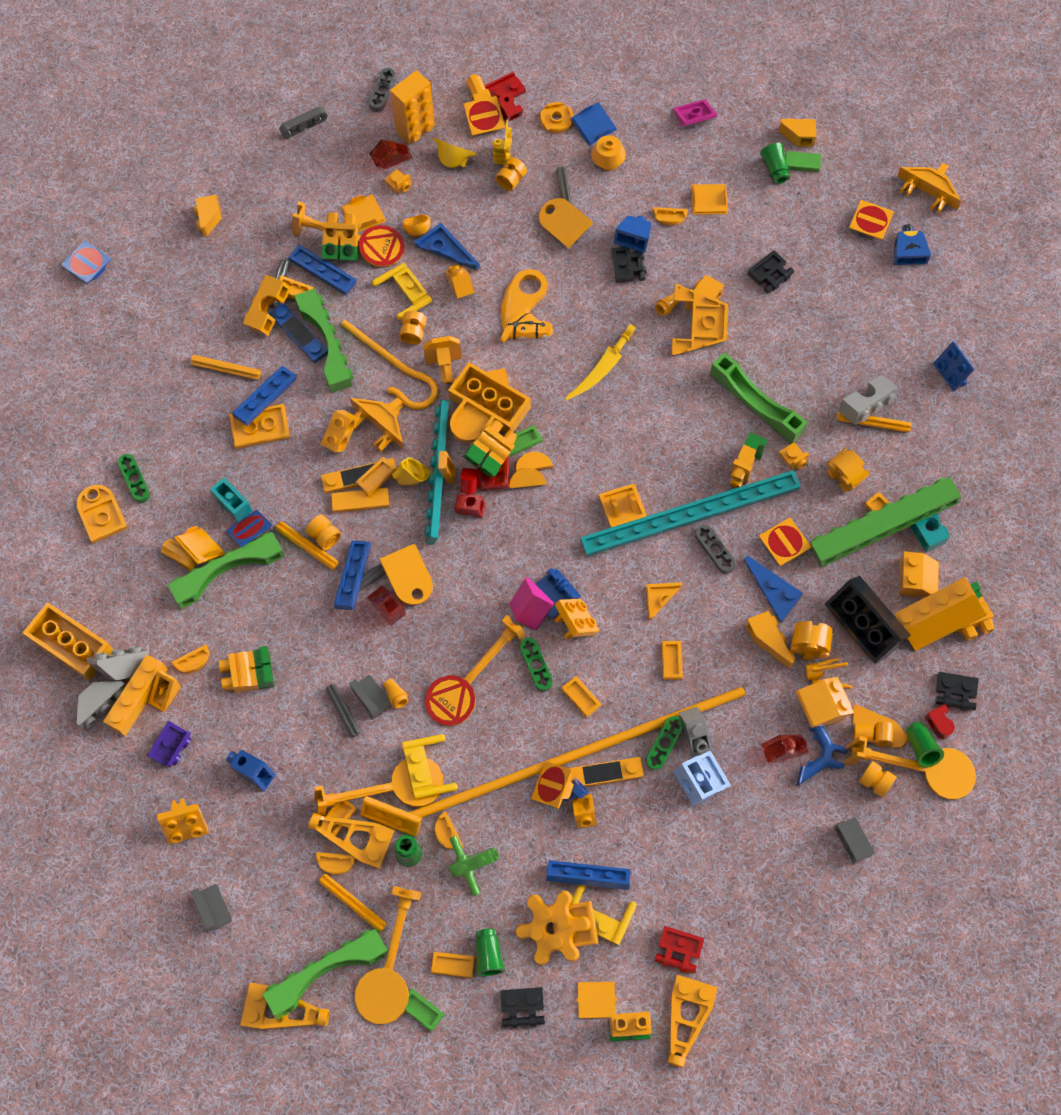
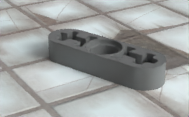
[369,68,396,112]
[279,107,328,139]
[695,525,735,574]

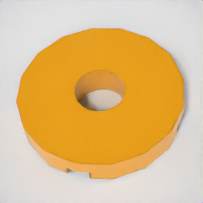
[540,102,574,133]

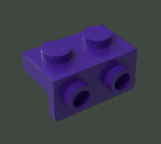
[146,721,191,768]

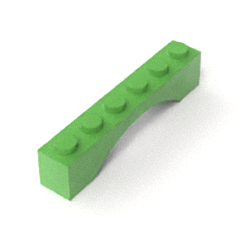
[294,288,354,393]
[710,352,808,443]
[168,532,285,609]
[263,929,388,1021]

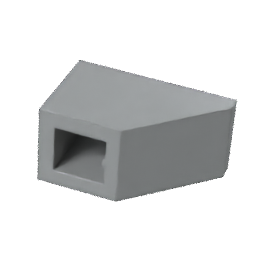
[679,707,712,757]

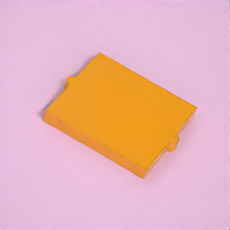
[576,982,617,1018]

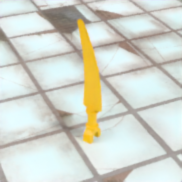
[565,324,636,400]

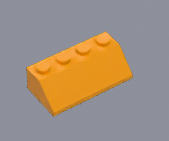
[894,577,987,651]

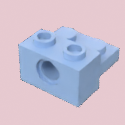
[673,751,731,807]

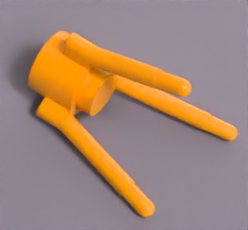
[805,658,852,689]

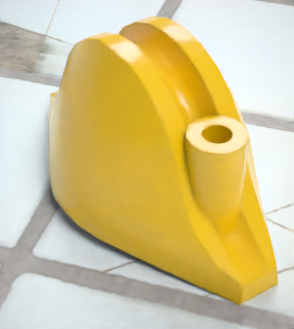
[433,137,477,168]
[392,457,431,486]

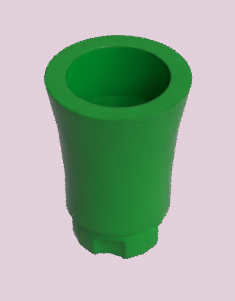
[760,143,790,184]
[906,722,944,768]
[395,835,423,867]
[475,928,506,977]

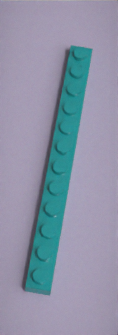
[580,470,801,557]

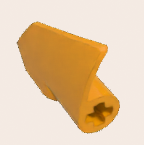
[853,704,908,749]

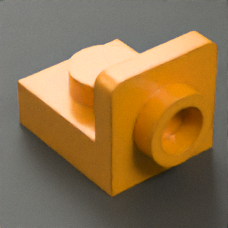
[384,169,411,195]
[779,442,809,470]
[572,794,597,828]

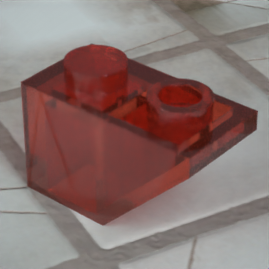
[369,139,413,169]
[367,586,406,626]
[761,734,809,763]

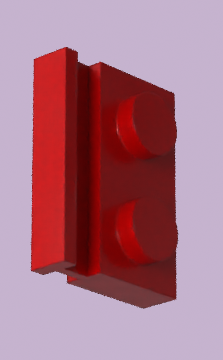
[484,71,526,101]
[481,454,509,491]

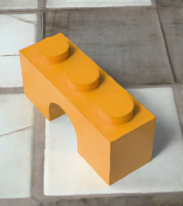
[243,275,291,336]

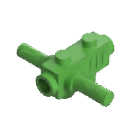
[449,835,499,896]

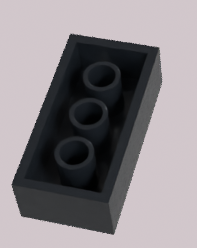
[825,576,911,664]

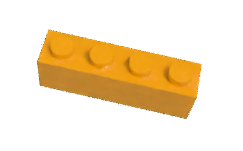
[103,655,168,736]

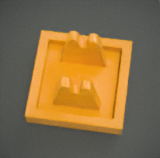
[598,483,647,528]
[554,599,599,639]
[157,798,209,844]

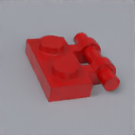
[655,926,705,974]

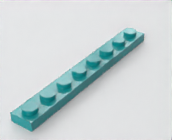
[424,400,449,544]

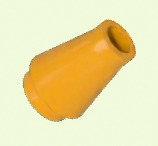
[655,293,679,316]
[383,679,409,709]

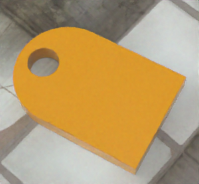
[539,198,593,249]
[77,485,128,544]
[379,544,433,606]

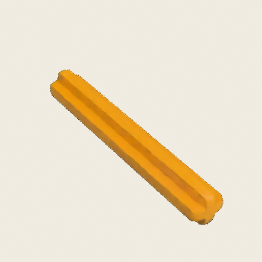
[190,355,261,380]
[837,412,911,433]
[275,521,339,570]
[319,874,387,932]

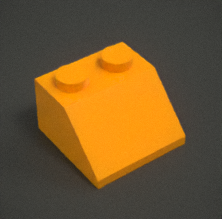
[899,551,939,598]
[796,677,854,728]

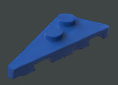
[414,223,480,270]
[744,555,803,623]

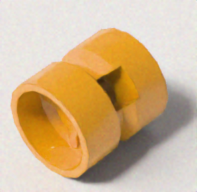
[495,157,527,191]
[399,311,427,345]
[305,514,342,551]
[858,761,897,798]

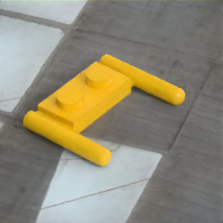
[371,262,432,320]
[402,734,458,799]
[570,885,637,945]

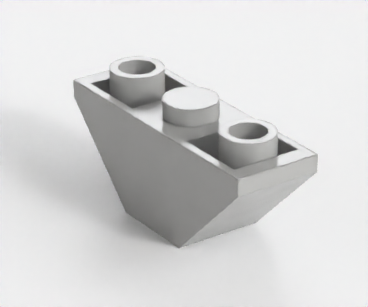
[86,646,149,681]
[76,681,126,730]

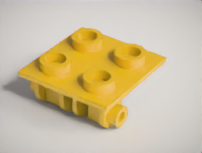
[492,120,512,165]

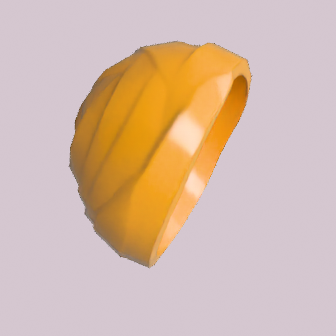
[403,214,431,237]

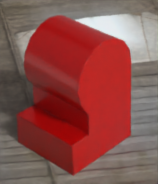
[498,92,523,122]
[460,468,481,494]
[454,494,485,518]
[925,704,955,739]

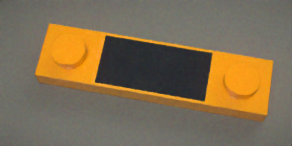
[321,458,396,494]
[569,757,644,787]

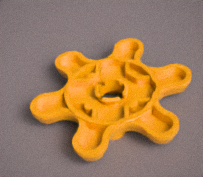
[516,890,591,965]

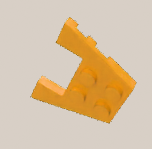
[671,284,728,356]

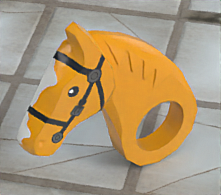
[500,269,553,343]

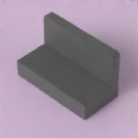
[349,675,391,719]
[834,817,875,864]
[190,884,232,932]

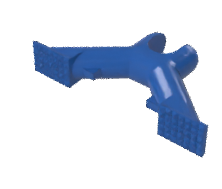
[797,726,847,786]

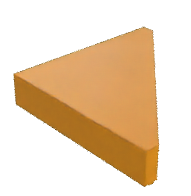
[646,582,682,620]

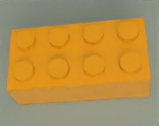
[390,70,435,145]
[23,602,113,682]

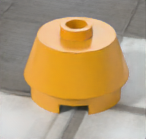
[591,135,626,171]

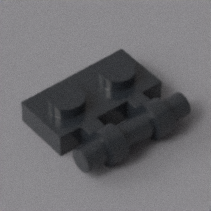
[611,247,647,283]
[747,250,794,293]
[935,672,978,711]
[500,987,545,1029]

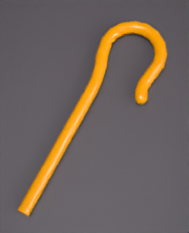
[341,320,438,410]

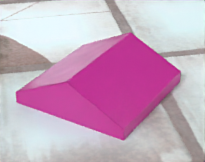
[673,99,717,126]
[509,577,555,630]

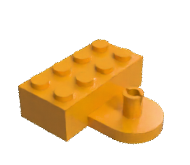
[448,362,531,443]

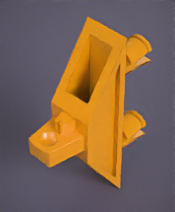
[897,163,961,214]
[350,398,404,452]

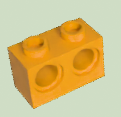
[320,410,359,453]

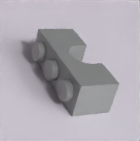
[839,375,898,425]

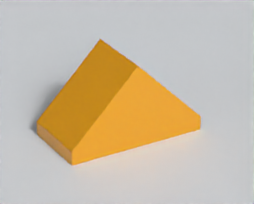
[148,670,181,712]

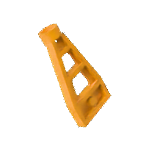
[308,813,395,869]
[667,975,718,1068]
[240,982,330,1030]

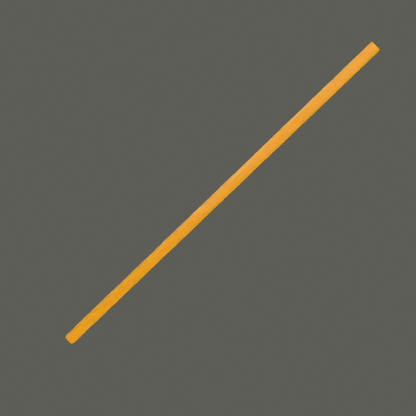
[408,687,745,818]

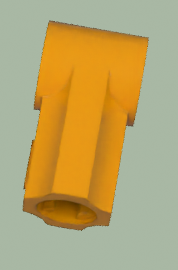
[466,74,491,101]
[160,538,197,571]

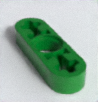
[118,454,150,503]
[520,638,552,692]
[645,716,683,770]

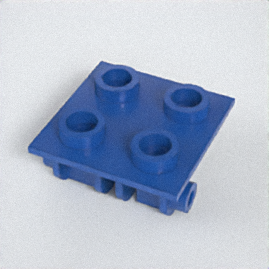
[933,341,975,392]
[535,568,581,619]

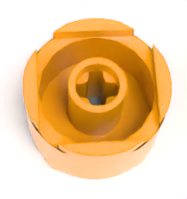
[826,447,870,493]
[790,621,833,661]

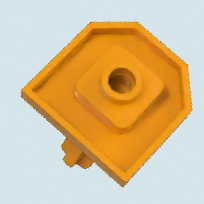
[423,336,462,384]

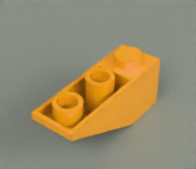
[746,610,795,669]

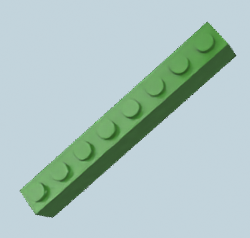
[811,477,961,567]

